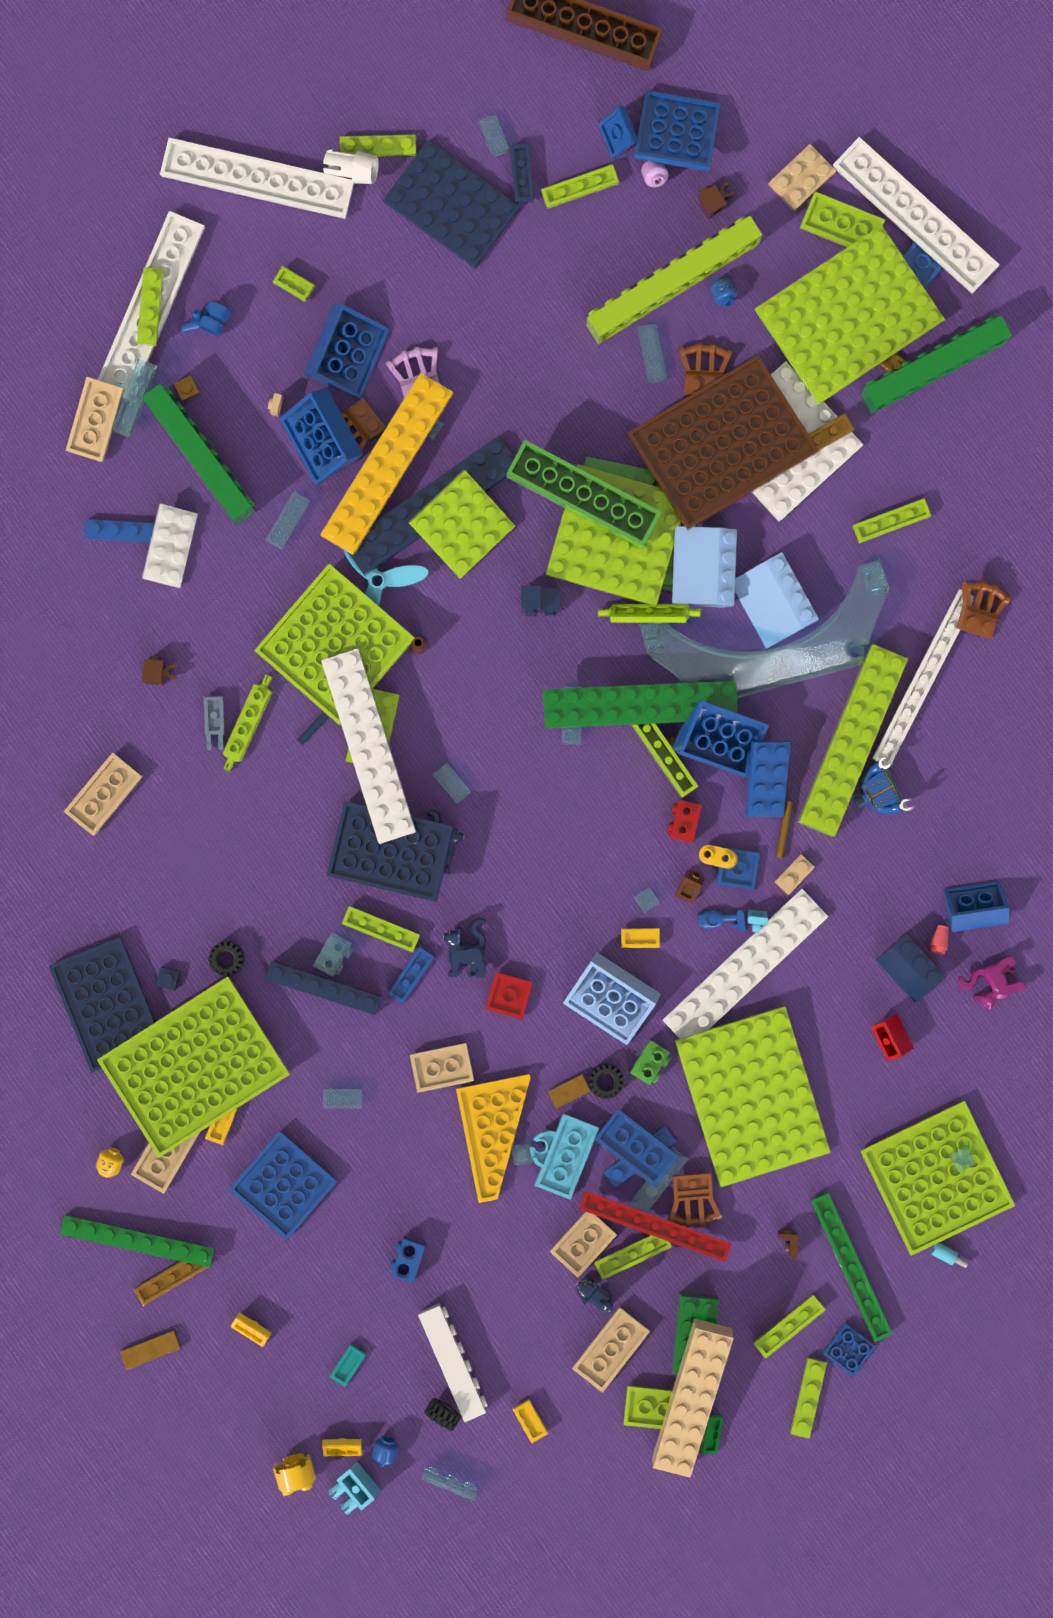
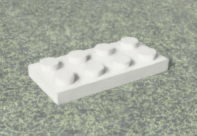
[142,504,198,588]

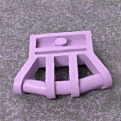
[385,346,440,398]

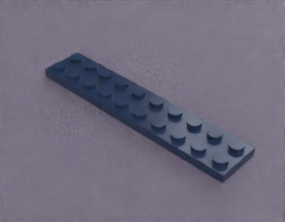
[347,436,515,576]

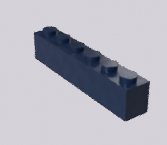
[265,961,382,1015]

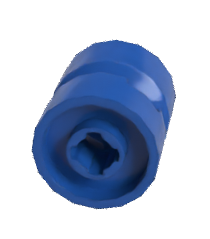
[198,301,231,337]

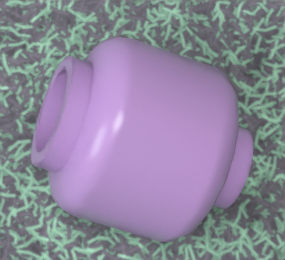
[641,161,668,188]

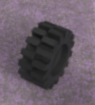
[208,942,244,976]
[589,1063,624,1099]
[424,1398,462,1431]

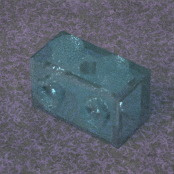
[313,932,354,977]

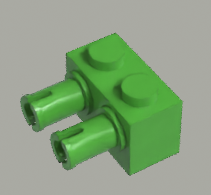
[629,1039,671,1085]

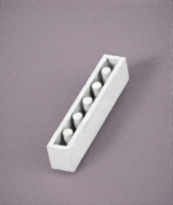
[418,1303,488,1422]

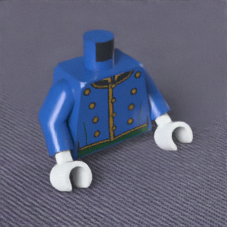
[853,755,914,814]

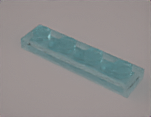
[111,359,158,438]
[628,1146,688,1213]

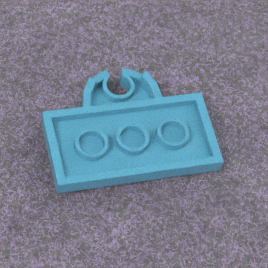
[529,1113,599,1200]

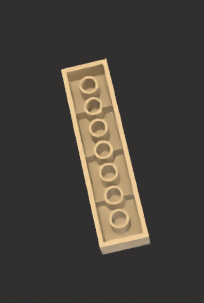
[652,1318,734,1477]

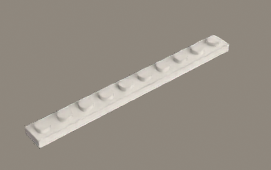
[872,589,974,764]

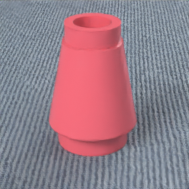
[929,925,949,955]

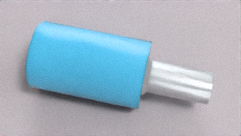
[931,1243,968,1268]

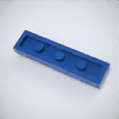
[84,519,155,543]
[603,1125,676,1188]

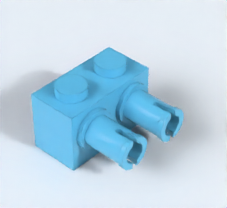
[328,1461,381,1515]

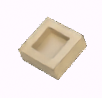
[268,393,283,417]

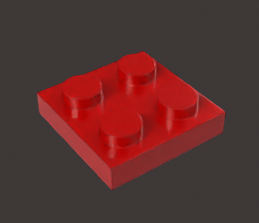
[485,972,533,1020]

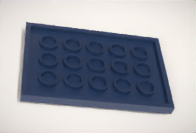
[383,140,520,269]
[327,801,455,902]
[49,937,155,1073]

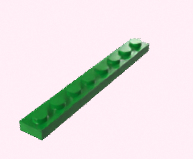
[811,1192,892,1342]
[60,1215,215,1268]

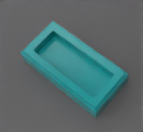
[329,1343,367,1387]

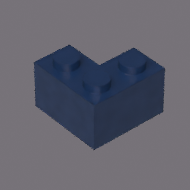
[521,586,560,616]

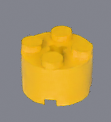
[273,1453,316,1496]

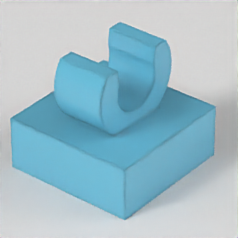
[747,909,768,932]

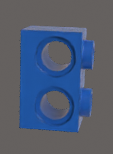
[389,1237,426,1283]

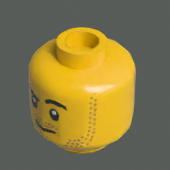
[96,1147,124,1178]

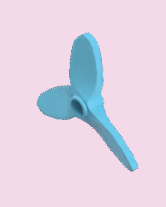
[343,549,429,606]

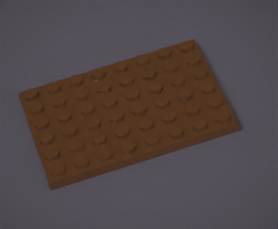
[627,355,819,531]

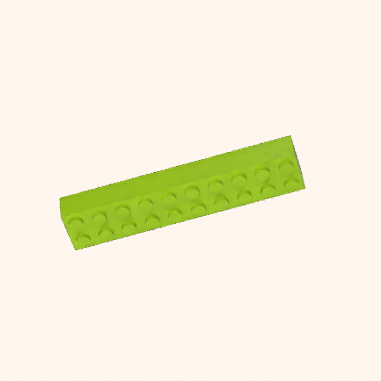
[586,216,762,345]
[797,644,908,837]

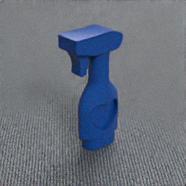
[697,909,746,931]

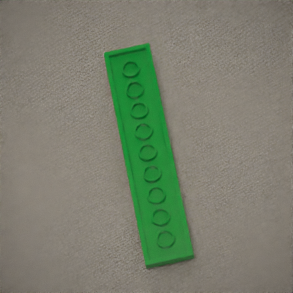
[543,681,738,728]

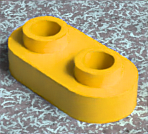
[699,845,738,869]

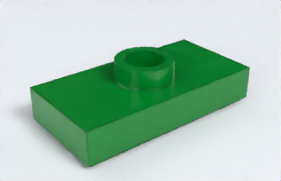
[699,1414,724,1454]

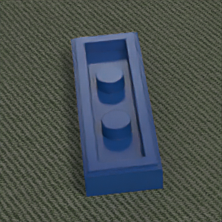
[387,946,436,1004]

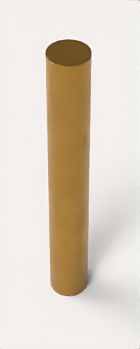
[776,801,793,859]

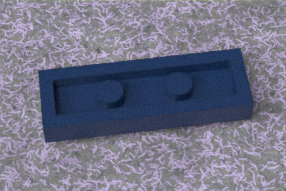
[510,144,534,204]

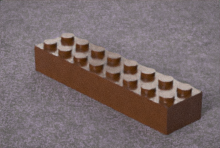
[506,0,663,72]

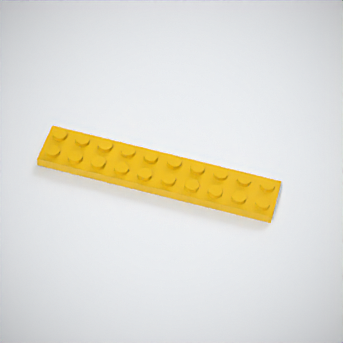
[320,373,454,555]

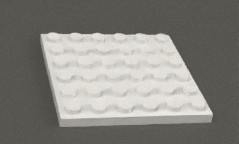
[752,361,863,522]

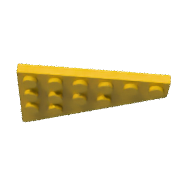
[456,1074,530,1203]

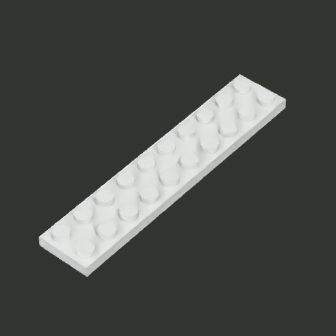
[833,137,1000,294]
[160,138,354,219]
[98,211,205,402]
[321,648,416,844]
[662,889,828,1038]

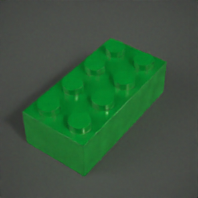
[672,1293,719,1374]

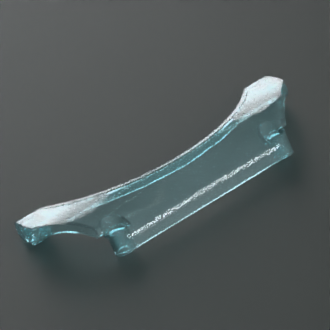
[639,559,889,698]

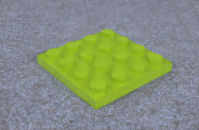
[408,470,515,579]

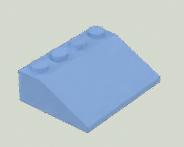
[672,526,737,608]
[735,552,819,649]
[563,952,661,1045]

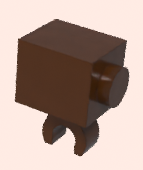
[698,182,734,219]
[142,656,178,685]

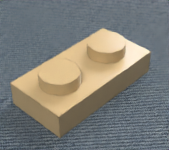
[774,854,815,895]

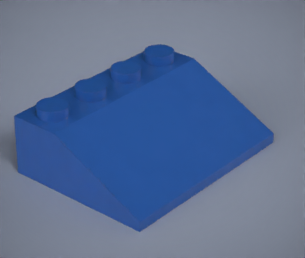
[304,304,390,399]
[280,387,363,485]
[672,700,769,778]

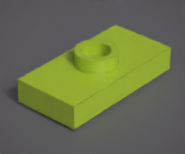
[273,265,316,303]

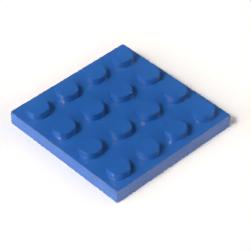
[634,90,721,171]
[229,1131,338,1240]

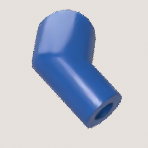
[181,309,204,333]

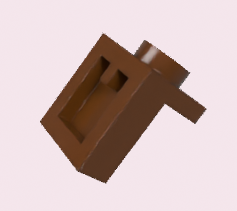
[675,870,704,904]
[777,1228,798,1258]

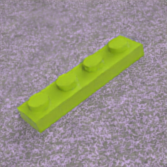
[340,135,416,157]
[541,164,619,209]
[137,267,164,346]
[852,498,931,544]
[342,906,420,953]
[594,1235,672,1280]
[753,1294,825,1359]
[790,1357,827,1439]

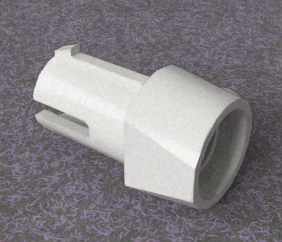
[323,149,379,184]

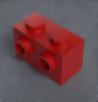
[667,800,702,843]
[871,1014,914,1061]

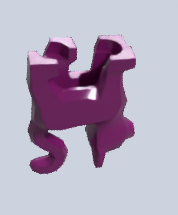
[958,956,1026,1010]

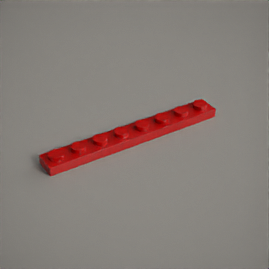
[579,1191,731,1262]

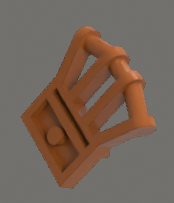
[678,342,733,396]
[341,398,386,463]
[956,580,1012,639]
[667,1172,722,1228]

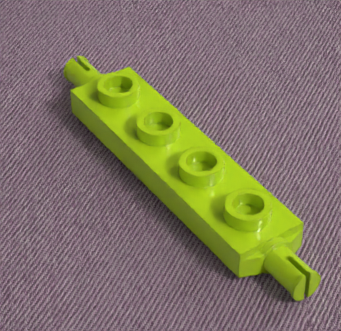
[598,604,701,623]
[223,674,273,772]

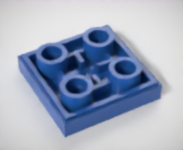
[822,1322,876,1377]

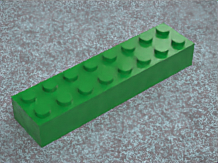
[861,315,1012,415]
[142,384,256,526]

